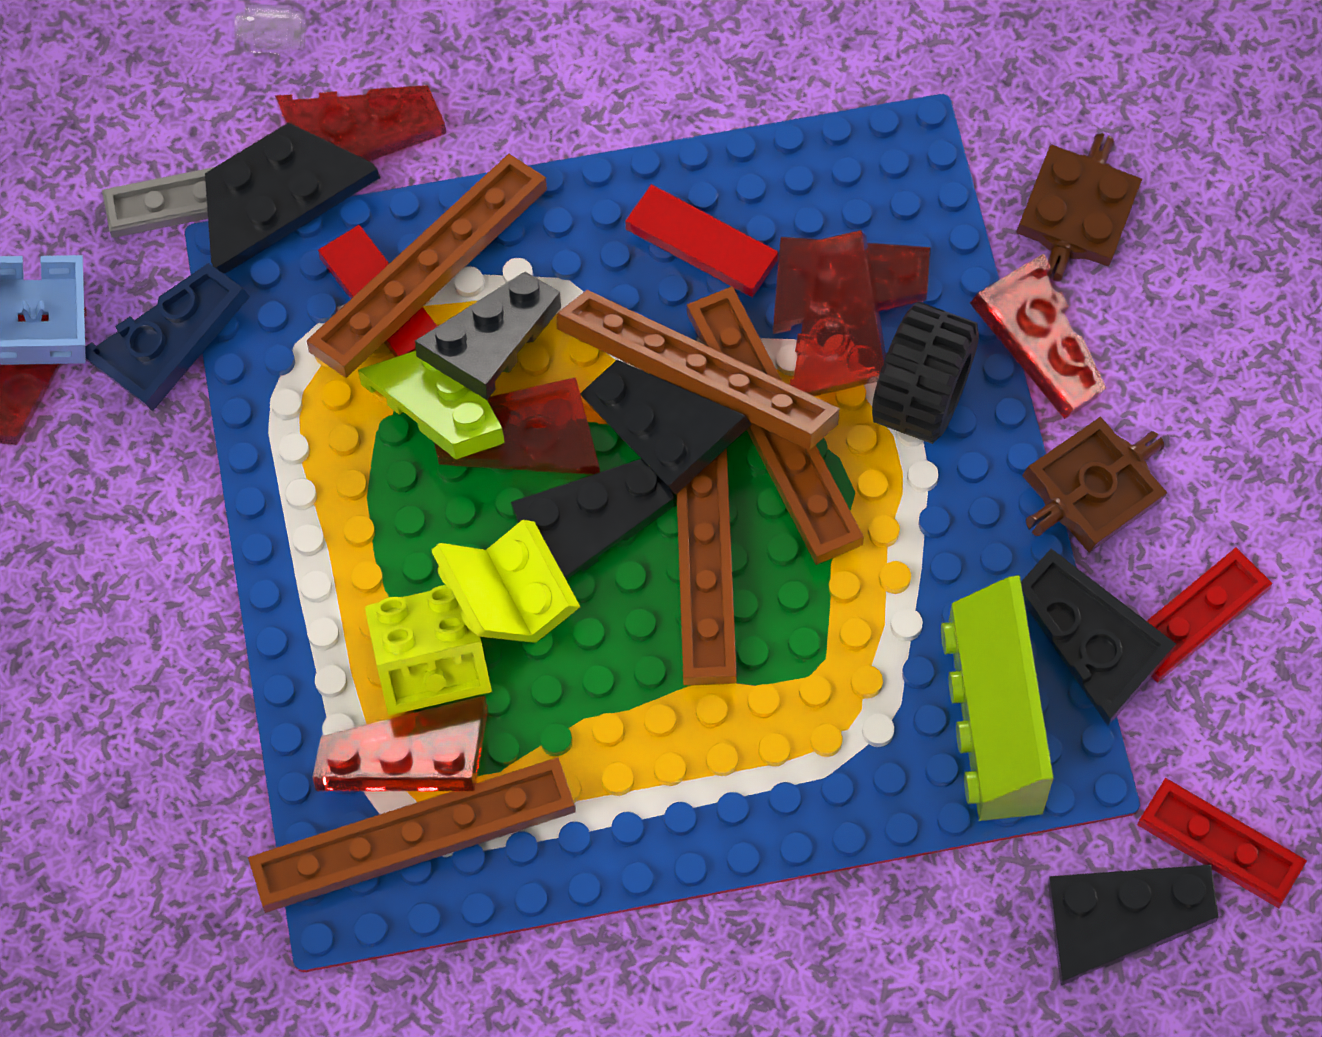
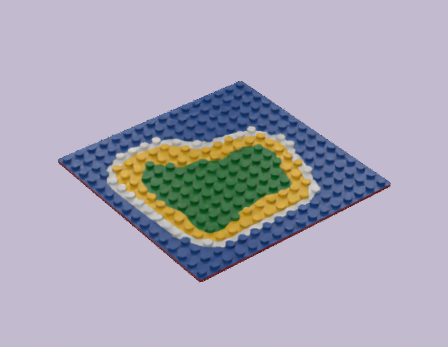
[185,94,1140,972]

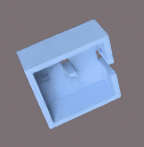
[0,255,86,365]

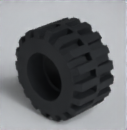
[872,301,979,444]

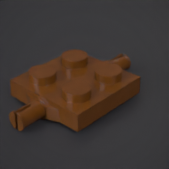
[1016,133,1142,282]
[1022,416,1167,553]

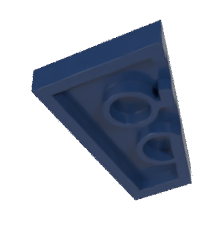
[85,263,250,411]

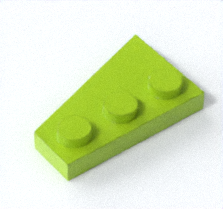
[358,351,505,459]

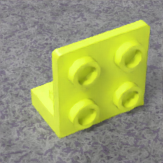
[431,520,580,643]
[365,585,492,716]

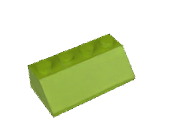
[941,576,1053,821]

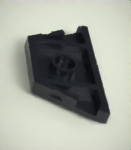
[205,122,380,274]

